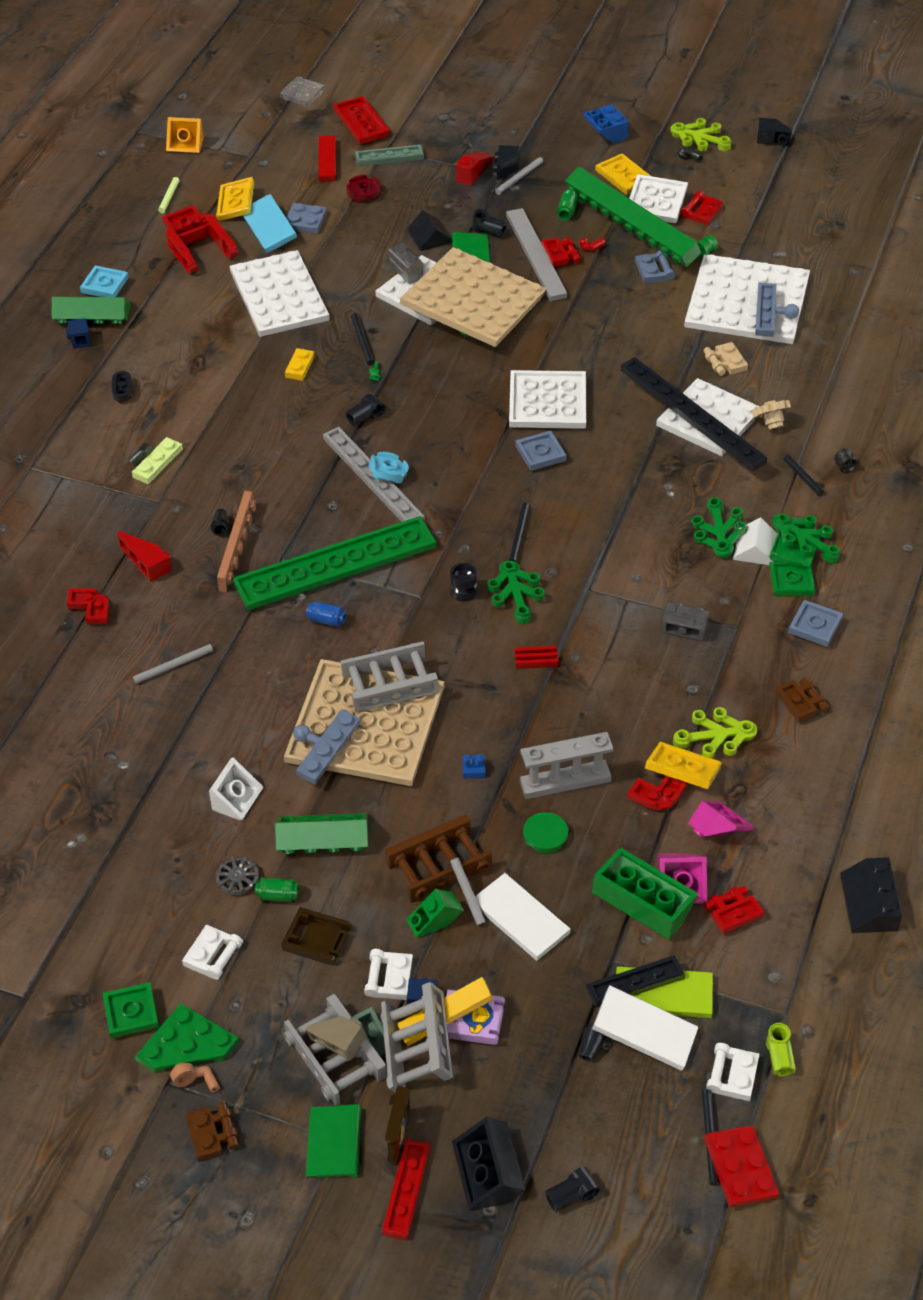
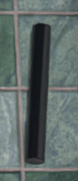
[783,454,824,496]

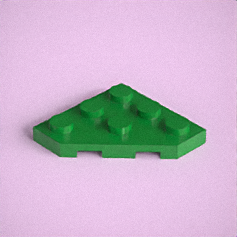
[135,1003,239,1073]

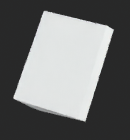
[733,517,778,565]
[209,758,263,820]

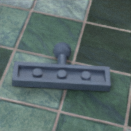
[755,282,799,337]
[293,709,361,785]

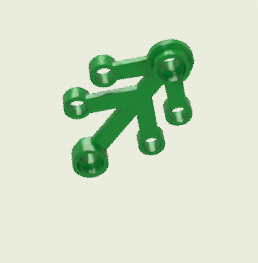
[691,497,747,559]
[772,514,841,563]
[488,561,545,624]

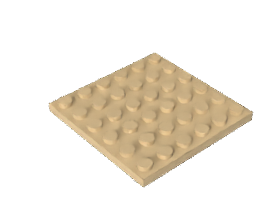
[400,247,546,347]
[284,659,444,786]

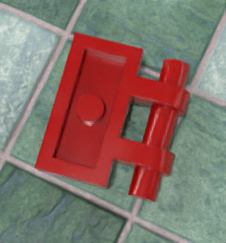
[541,237,581,267]
[703,886,764,934]

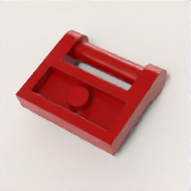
[680,191,724,226]

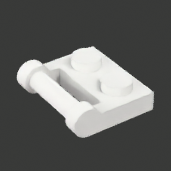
[182,925,243,980]
[364,949,413,1000]
[706,1043,759,1101]

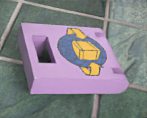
[447,989,505,1045]

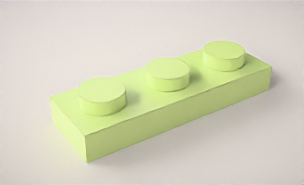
[132,437,183,484]

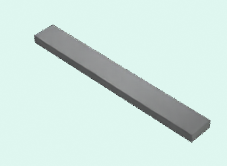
[506,208,567,302]
[323,427,425,522]

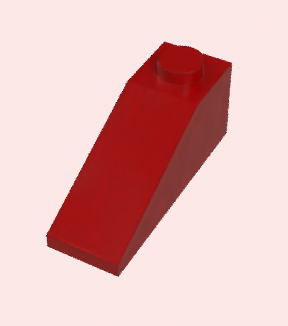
[456,151,495,186]
[117,531,172,582]

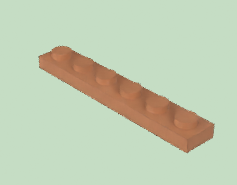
[217,491,256,592]

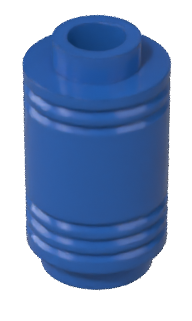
[306,601,346,627]

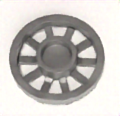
[216,856,259,895]

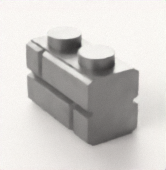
[388,243,423,284]
[661,603,709,641]

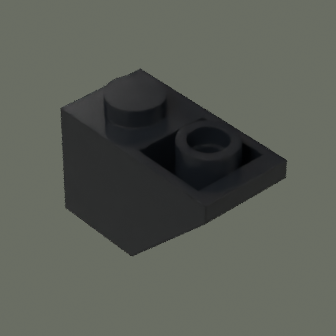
[757,118,792,146]
[494,145,519,180]

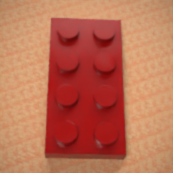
[333,96,390,145]

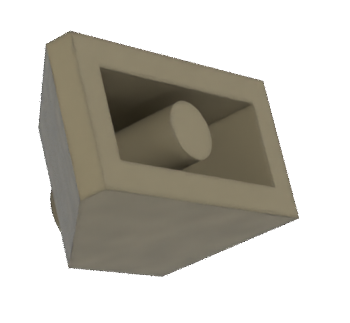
[305,1016,367,1061]

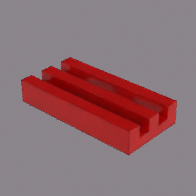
[514,646,558,668]

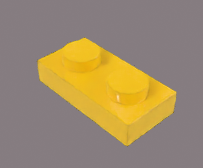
[285,348,315,381]

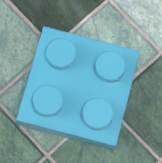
[80,265,129,297]

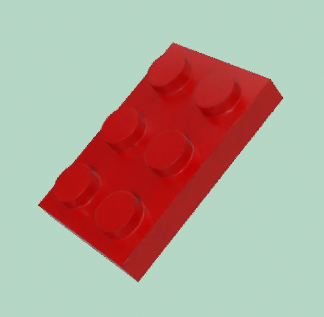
[704,1125,780,1208]

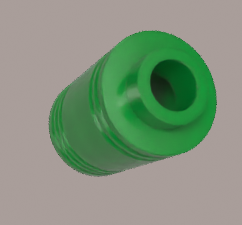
[557,190,579,221]
[255,877,298,902]

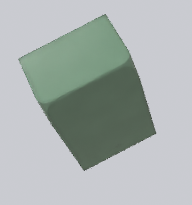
[352,1007,386,1057]

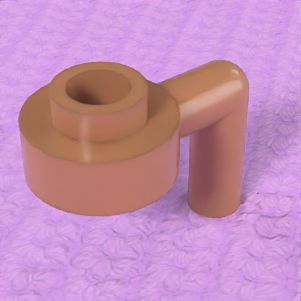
[170,1063,220,1093]

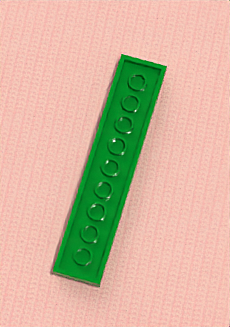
[232,516,436,611]

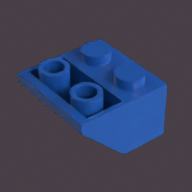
[583,104,629,143]

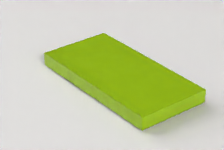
[616,966,713,1018]

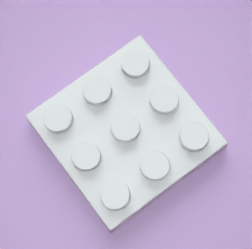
[629,174,688,223]

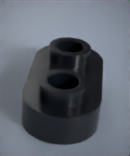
[112,371,132,402]

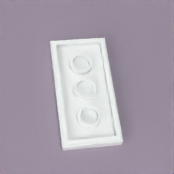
[475,873,570,961]
[592,985,698,1071]

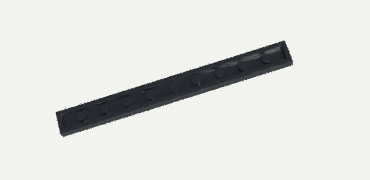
[620,357,768,472]

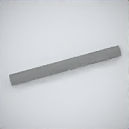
[495,157,543,195]
[133,644,213,684]

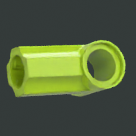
[766,1023,796,1077]

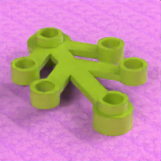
[670,118,732,151]
[673,707,757,758]

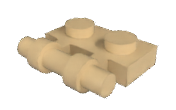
[704,342,748,376]

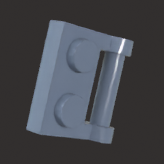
[635,251,676,284]

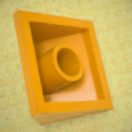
[166,117,204,153]

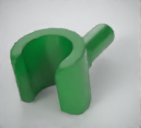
[369,361,381,381]

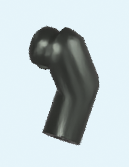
[677,146,703,162]
[129,443,154,466]

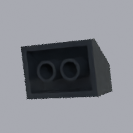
[840,857,902,933]
[452,1116,526,1211]

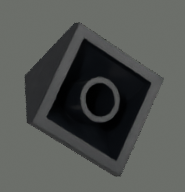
[407,210,452,251]

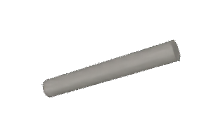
[450,858,486,926]

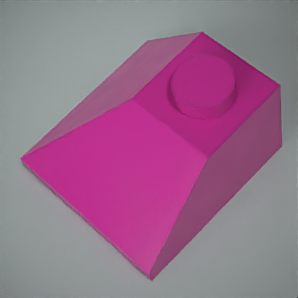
[688,801,755,837]
[657,853,707,903]

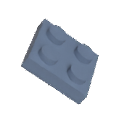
[286,203,327,234]
[515,431,566,471]
[788,600,843,647]

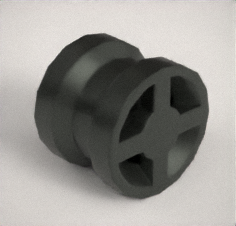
[834,448,858,473]

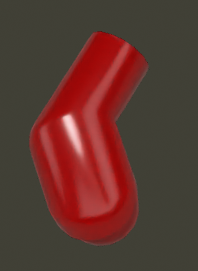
[579,238,606,251]

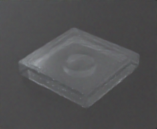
[280,76,325,107]

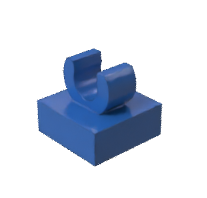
[463,754,485,779]

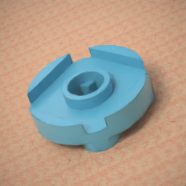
[369,452,409,483]

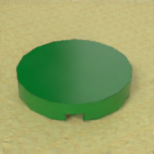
[523,812,568,853]

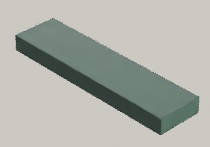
[355,145,424,166]

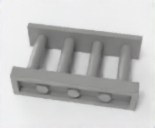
[341,642,438,713]
[520,732,613,799]
[381,982,453,1093]
[283,994,387,1106]

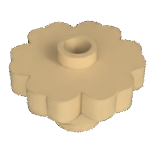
[752,400,791,430]

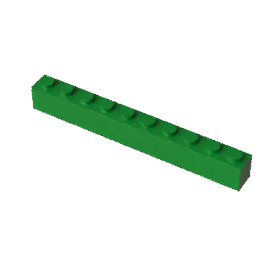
[565,167,701,268]

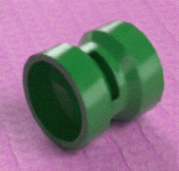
[697,235,718,259]

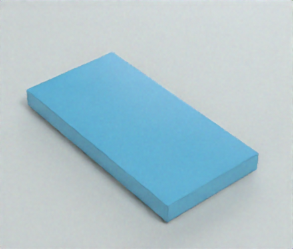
[242,194,297,253]

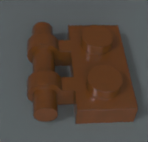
[775,677,830,723]
[185,1101,239,1162]

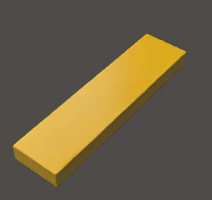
[397,977,493,1046]

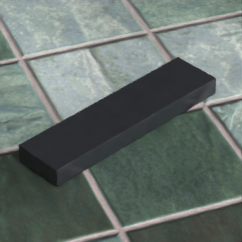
[586,955,685,1008]

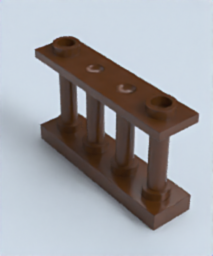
[385,814,492,903]

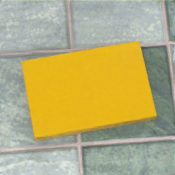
[595,154,650,195]
[216,177,254,222]
[645,742,722,789]

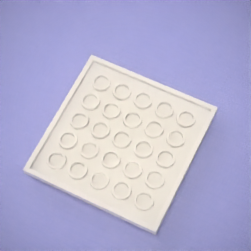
[684,254,810,344]

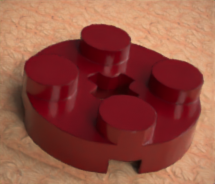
[346,175,381,204]

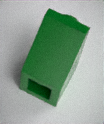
[406,889,464,938]

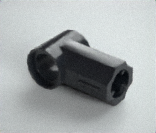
[472,209,507,237]
[345,393,386,426]
[545,1166,601,1212]

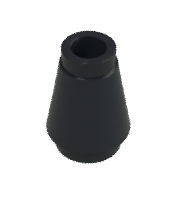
[210,509,231,536]
[579,1023,607,1062]

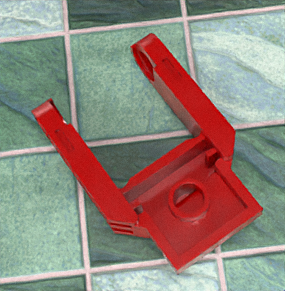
[162,205,238,274]

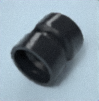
[450,563,477,602]

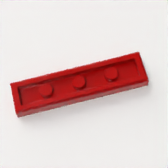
[319,135,336,181]
[382,1139,431,1241]

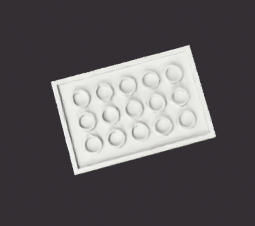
[230,250,329,337]

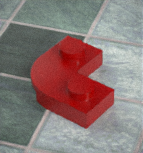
[67,588,109,624]
[627,776,688,810]

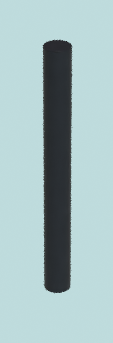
[351,313,374,366]
[509,502,530,563]
[702,1089,720,1186]

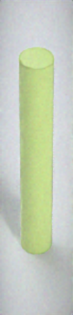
[158,177,180,213]

